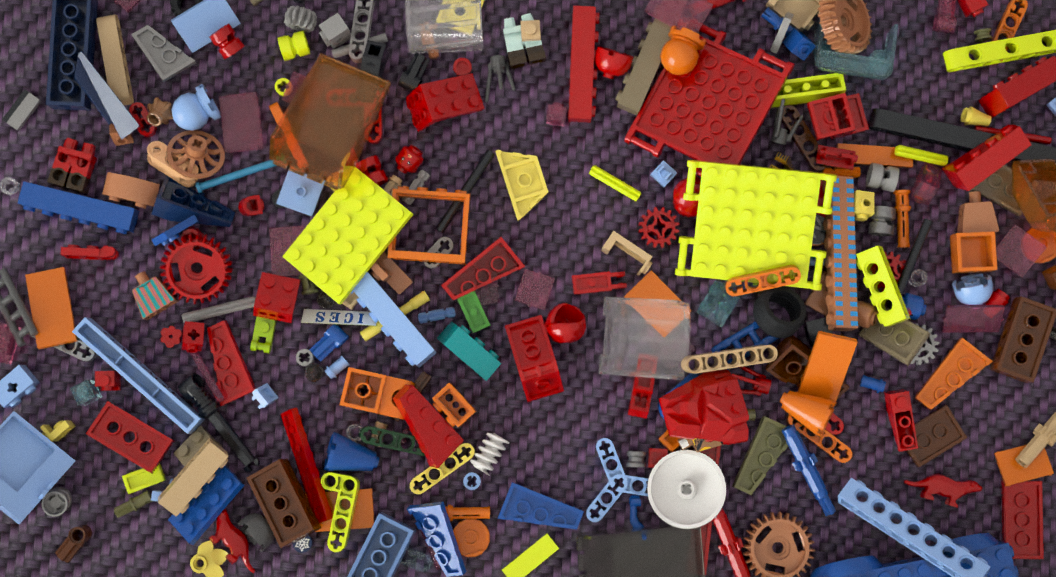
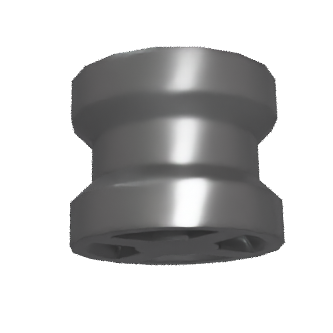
[626,451,646,468]

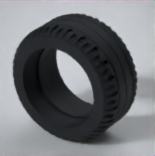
[753,286,807,338]

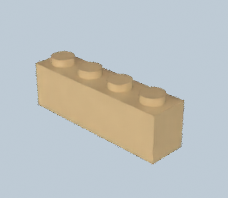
[158,438,229,517]

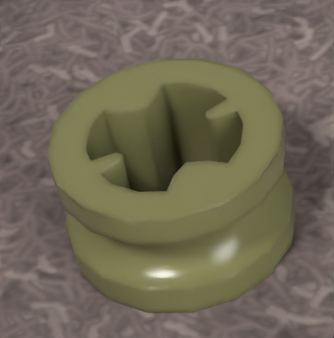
[974,28,993,42]

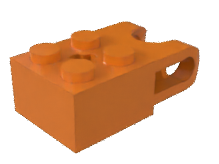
[339,367,415,420]

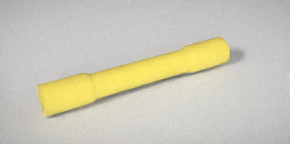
[360,291,430,341]

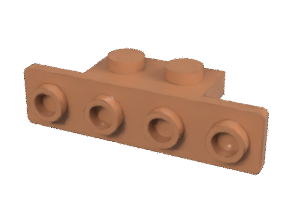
[371,251,413,294]

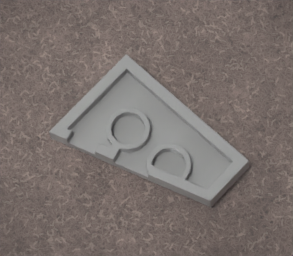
[131,25,196,83]

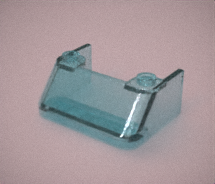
[813,18,899,80]

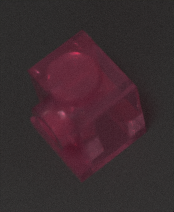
[546,102,568,126]

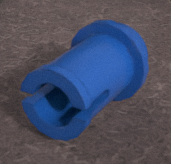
[860,375,886,393]

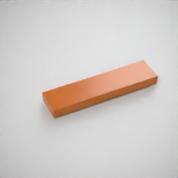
[836,143,913,168]

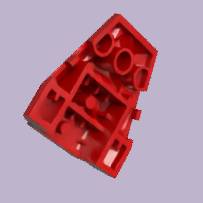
[658,369,749,445]

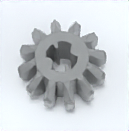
[284,6,317,33]

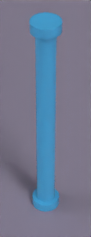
[195,154,287,193]

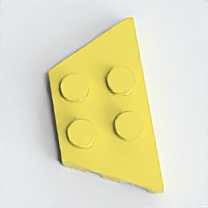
[495,150,548,221]

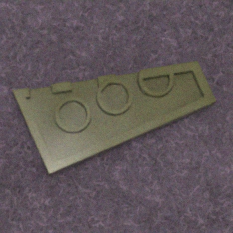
[732,416,788,495]

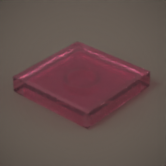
[996,224,1047,278]

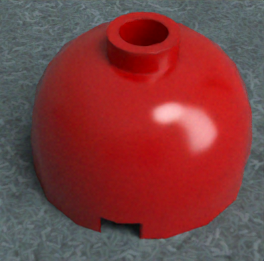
[595,47,633,79]

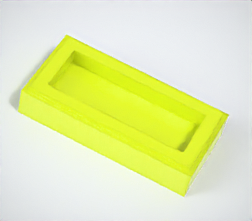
[122,463,166,494]

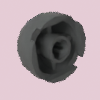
[237,513,275,552]

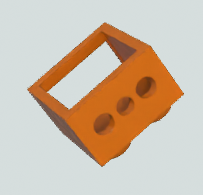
[950,232,997,274]
[432,383,477,427]

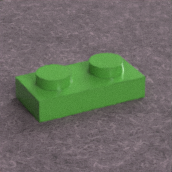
[457,291,490,333]

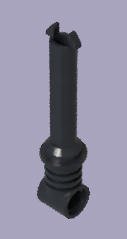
[178,373,260,472]

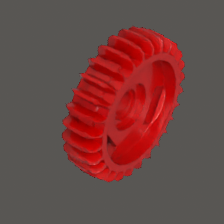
[160,233,233,304]

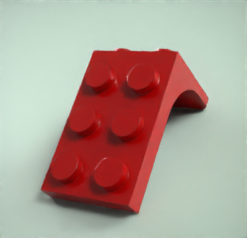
[406,73,485,132]

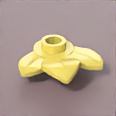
[190,540,228,577]

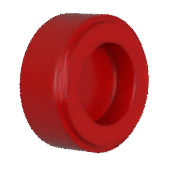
[453,58,472,76]

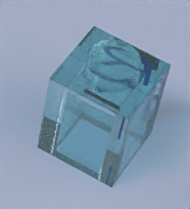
[70,380,102,406]

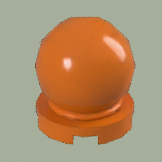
[660,26,706,75]

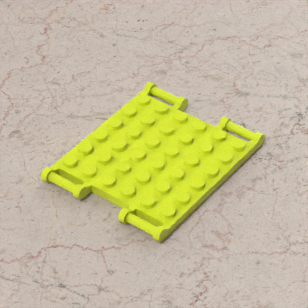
[675,160,837,290]

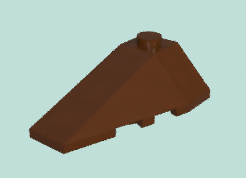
[766,335,850,399]

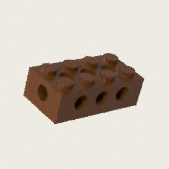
[990,296,1056,383]
[247,459,321,548]

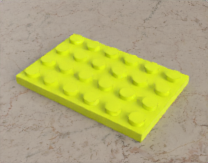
[282,167,414,305]

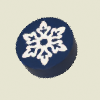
[293,535,313,553]

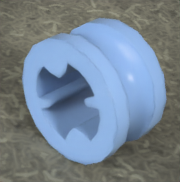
[463,472,481,490]

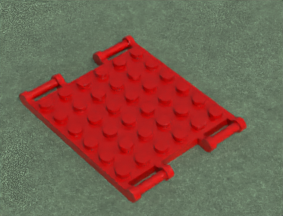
[624,18,795,177]

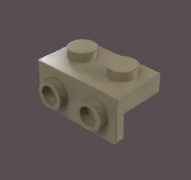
[174,425,222,467]

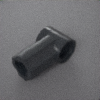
[398,53,430,92]

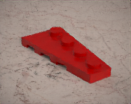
[207,320,256,406]

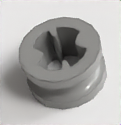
[296,349,314,366]

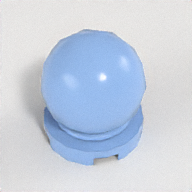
[171,84,221,131]

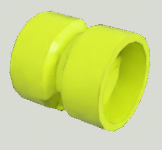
[277,30,311,61]

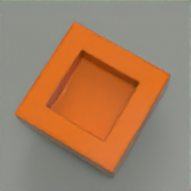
[659,430,680,452]

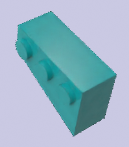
[437,321,502,381]

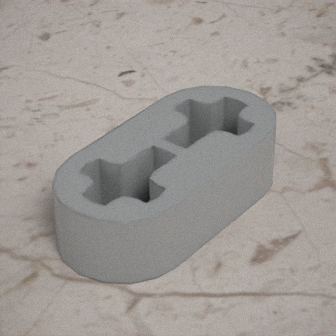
[424,237,454,269]

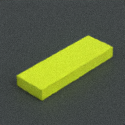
[502,533,559,577]

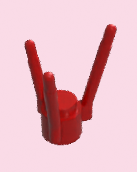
[731,366,771,396]

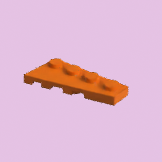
[914,337,993,410]

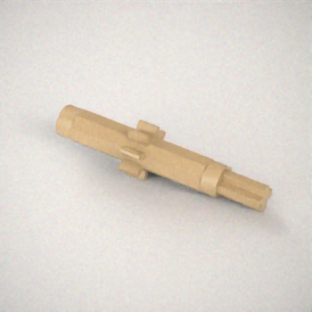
[1015,412,1056,468]

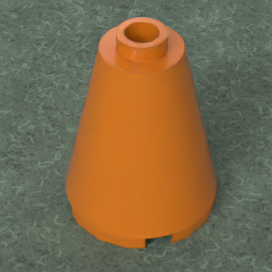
[779,390,837,437]

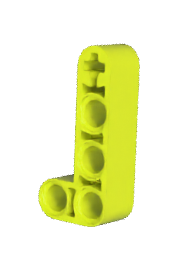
[321,472,360,552]

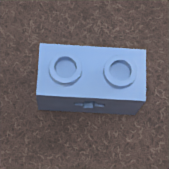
[0,365,40,408]

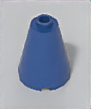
[324,432,379,471]

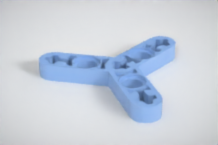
[586,438,649,522]

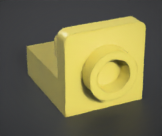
[40,420,76,442]

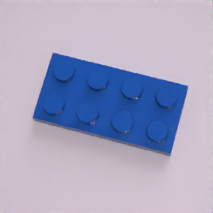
[168,465,245,545]

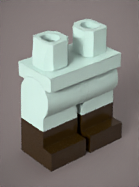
[503,13,546,69]

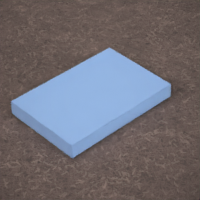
[171,0,241,53]

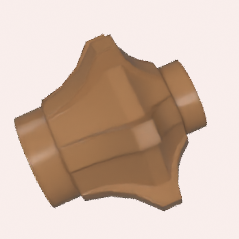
[147,97,173,126]

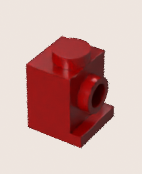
[95,371,121,391]

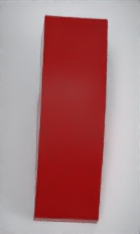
[628,354,658,419]

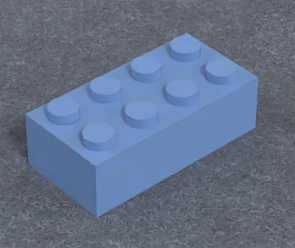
[347,512,416,577]

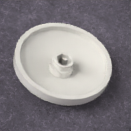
[647,450,726,529]

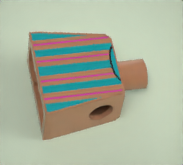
[132,271,179,320]

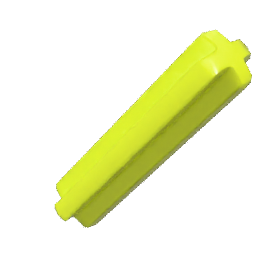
[894,145,949,166]
[589,165,641,201]

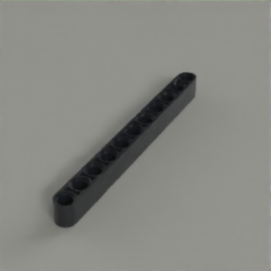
[869,108,1056,171]

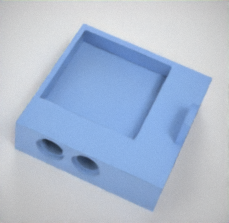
[0,411,75,524]

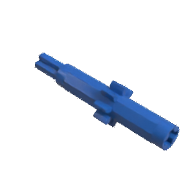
[781,424,836,516]

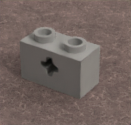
[319,13,351,49]

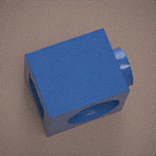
[782,28,816,61]

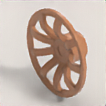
[166,130,225,179]

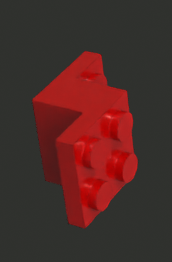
[807,93,869,140]

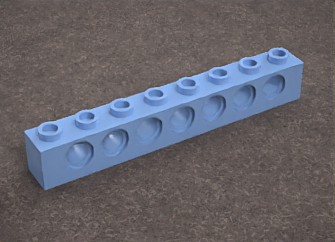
[838,478,990,577]

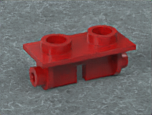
[816,145,858,170]

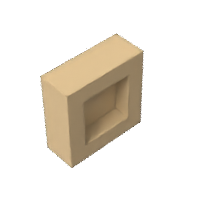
[521,20,541,42]

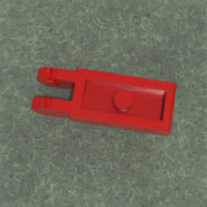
[60,245,119,260]
[572,271,627,295]

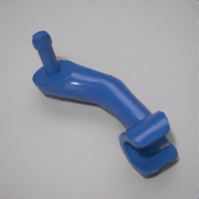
[629,495,649,540]

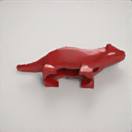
[904,474,982,508]
[209,509,255,573]

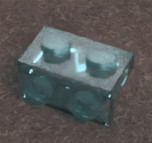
[697,281,741,328]

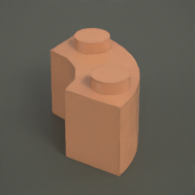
[102,172,160,209]

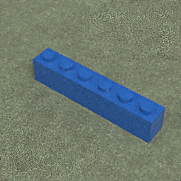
[17,181,139,235]

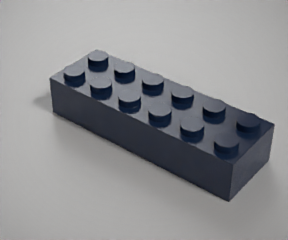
[46,0,98,111]

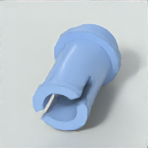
[324,356,349,379]

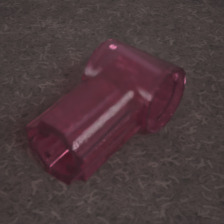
[933,0,957,34]

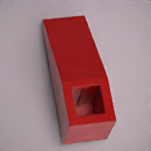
[884,389,918,452]

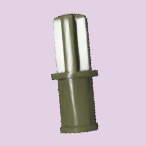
[114,490,153,518]

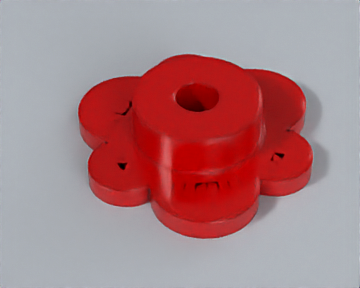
[160,326,182,348]

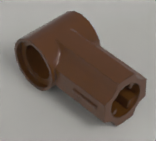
[55,525,92,563]

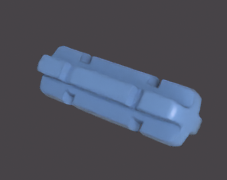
[418,307,456,324]

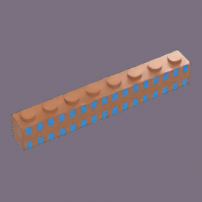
[822,176,858,331]

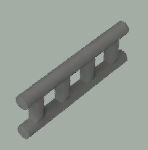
[0,268,39,347]

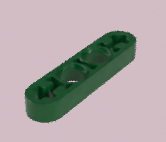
[359,426,425,456]

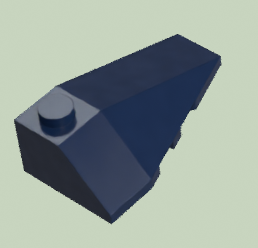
[152,175,235,227]

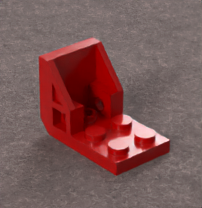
[505,315,564,402]

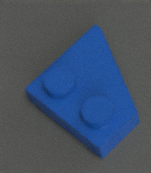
[151,215,198,246]

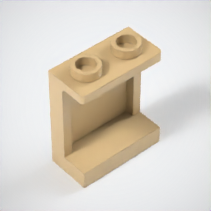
[766,0,820,32]

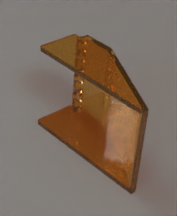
[269,53,391,191]

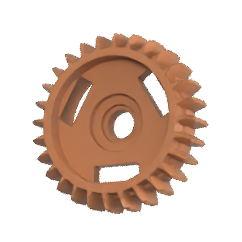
[817,0,872,56]
[743,512,815,577]

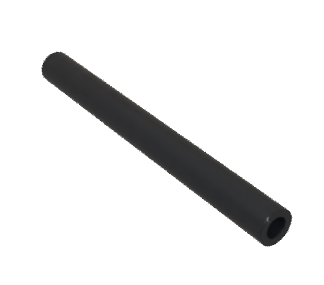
[435,149,495,233]
[887,219,933,309]

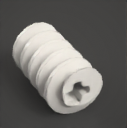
[470,433,510,476]

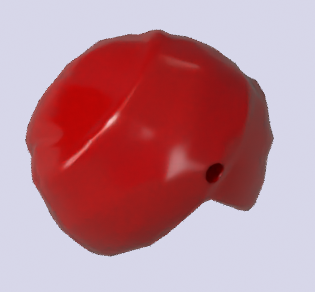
[673,176,701,217]
[545,303,586,343]

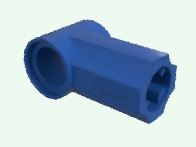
[310,324,349,362]

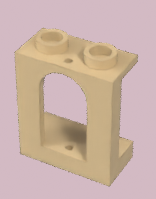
[601,231,653,276]

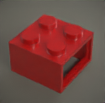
[253,272,300,323]

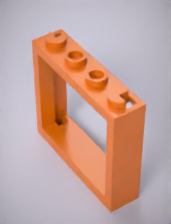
[387,186,471,265]

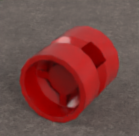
[209,23,245,59]
[355,155,388,186]

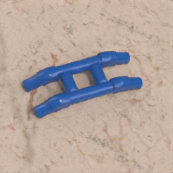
[711,321,779,370]

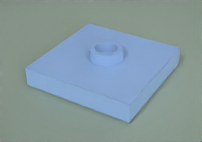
[276,168,326,217]

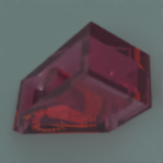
[910,162,942,206]

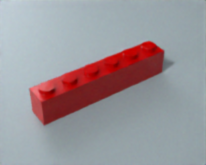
[568,6,599,123]

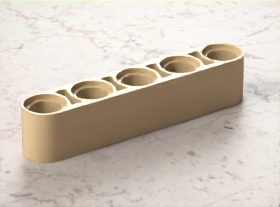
[96,14,134,106]
[681,345,778,374]

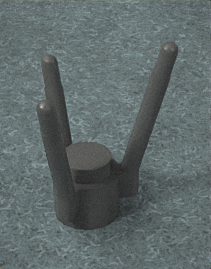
[485,55,516,103]
[771,99,804,145]

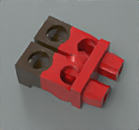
[47,138,97,195]

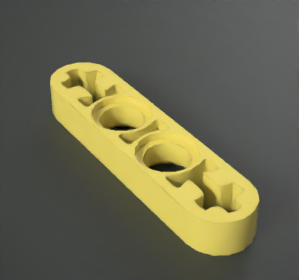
[410,443,475,494]

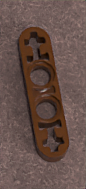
[782,105,827,172]

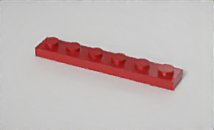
[280,407,333,523]

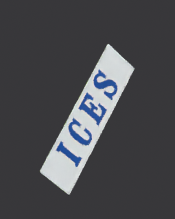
[301,309,377,326]

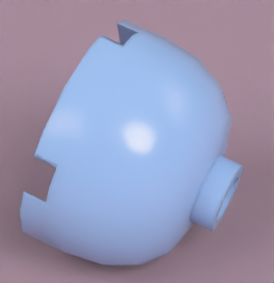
[952,273,993,308]

